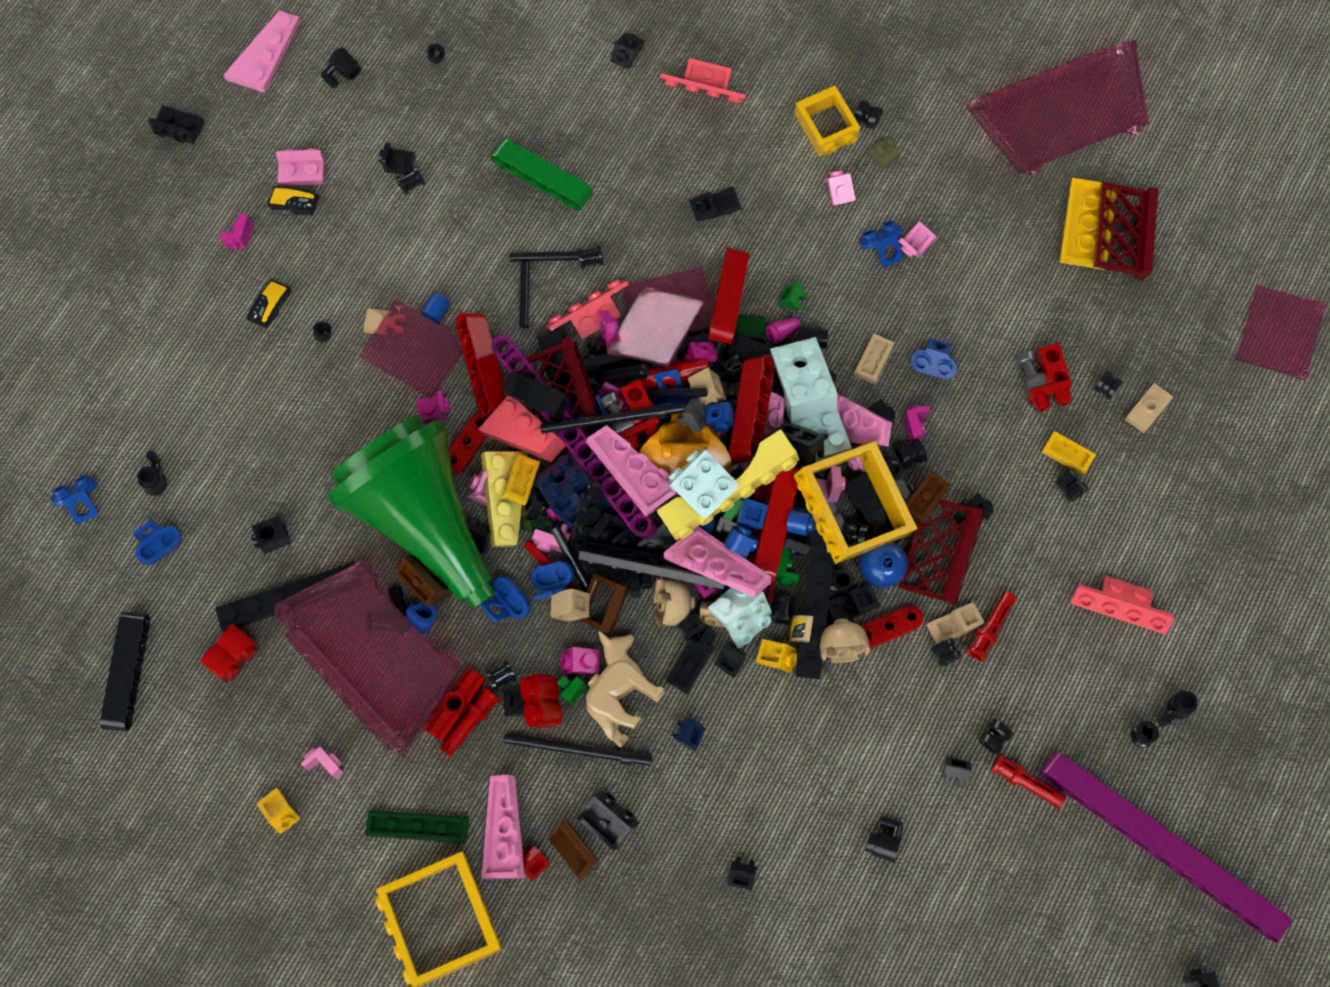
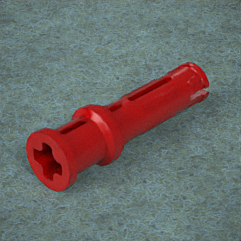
[966,591,1017,662]
[439,687,501,757]
[990,753,1067,809]

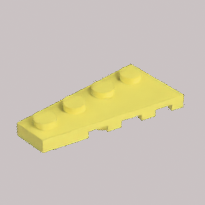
[481,451,528,547]

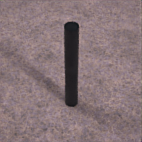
[510,251,579,262]
[519,262,530,328]
[645,387,708,399]
[551,525,590,592]

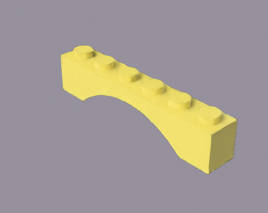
[656,429,799,540]

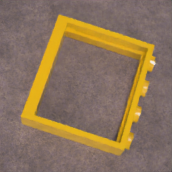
[794,441,917,564]
[375,852,503,987]

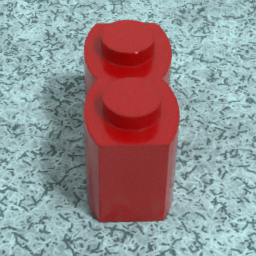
[200,624,259,683]
[520,673,562,729]

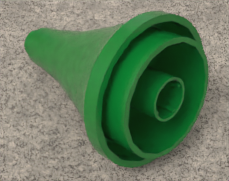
[326,415,496,609]

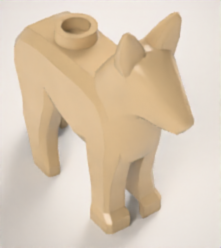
[586,631,665,749]

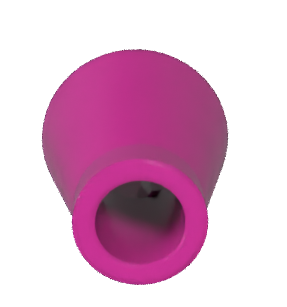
[765,317,801,344]

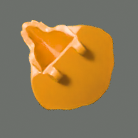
[639,413,732,501]

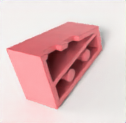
[478,396,566,462]

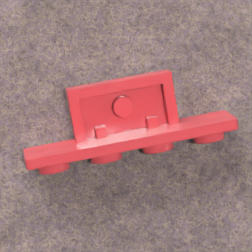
[660,58,748,104]
[545,279,629,339]
[1071,575,1174,634]

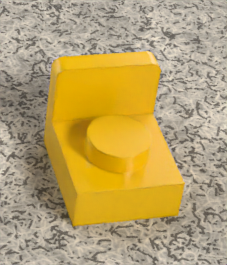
[755,639,798,673]
[256,787,300,834]

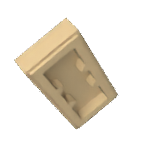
[854,333,895,385]
[1125,383,1173,433]

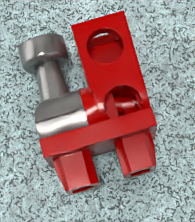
[1015,343,1073,413]
[599,379,660,451]

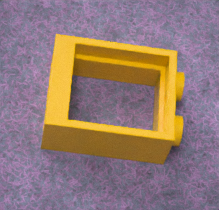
[794,85,861,156]

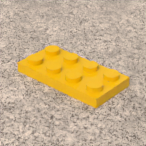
[1059,178,1116,270]

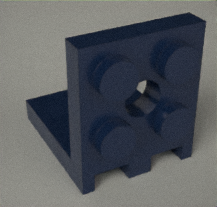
[534,450,619,529]

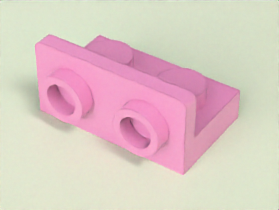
[276,148,325,186]

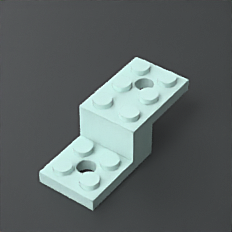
[770,337,852,462]

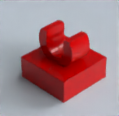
[523,846,551,881]

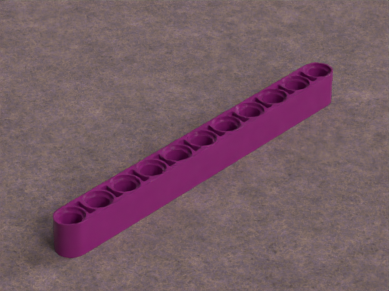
[491,335,657,539]
[1039,751,1292,943]

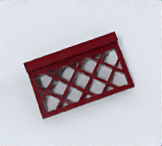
[1093,182,1159,281]
[527,337,605,439]
[898,499,984,606]

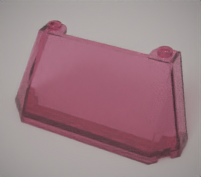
[966,39,1148,176]
[274,561,460,757]

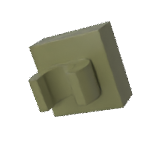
[868,137,901,170]

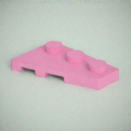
[837,394,892,447]

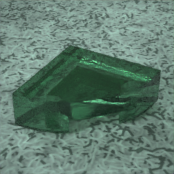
[521,521,553,531]

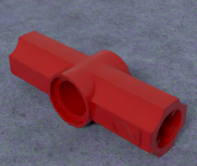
[638,358,710,390]
[425,668,486,742]

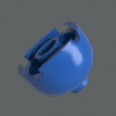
[858,542,908,589]

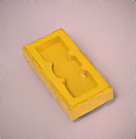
[1041,431,1096,476]
[502,453,540,506]

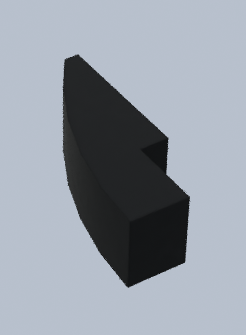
[501,371,571,420]
[845,472,901,544]

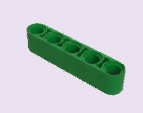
[490,138,594,211]

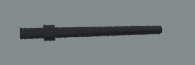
[540,403,685,434]
[503,733,653,766]

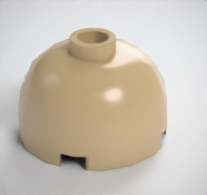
[653,578,695,626]
[820,619,871,663]

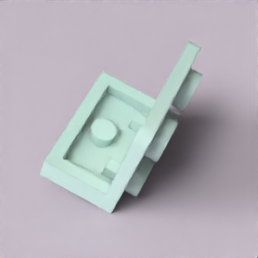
[667,449,738,518]
[708,588,773,648]

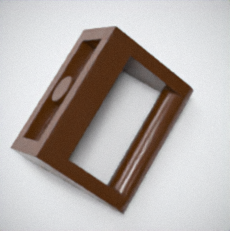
[906,471,951,524]
[395,555,453,608]
[579,573,630,633]
[549,820,601,881]

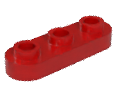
[449,413,489,476]
[860,605,923,649]

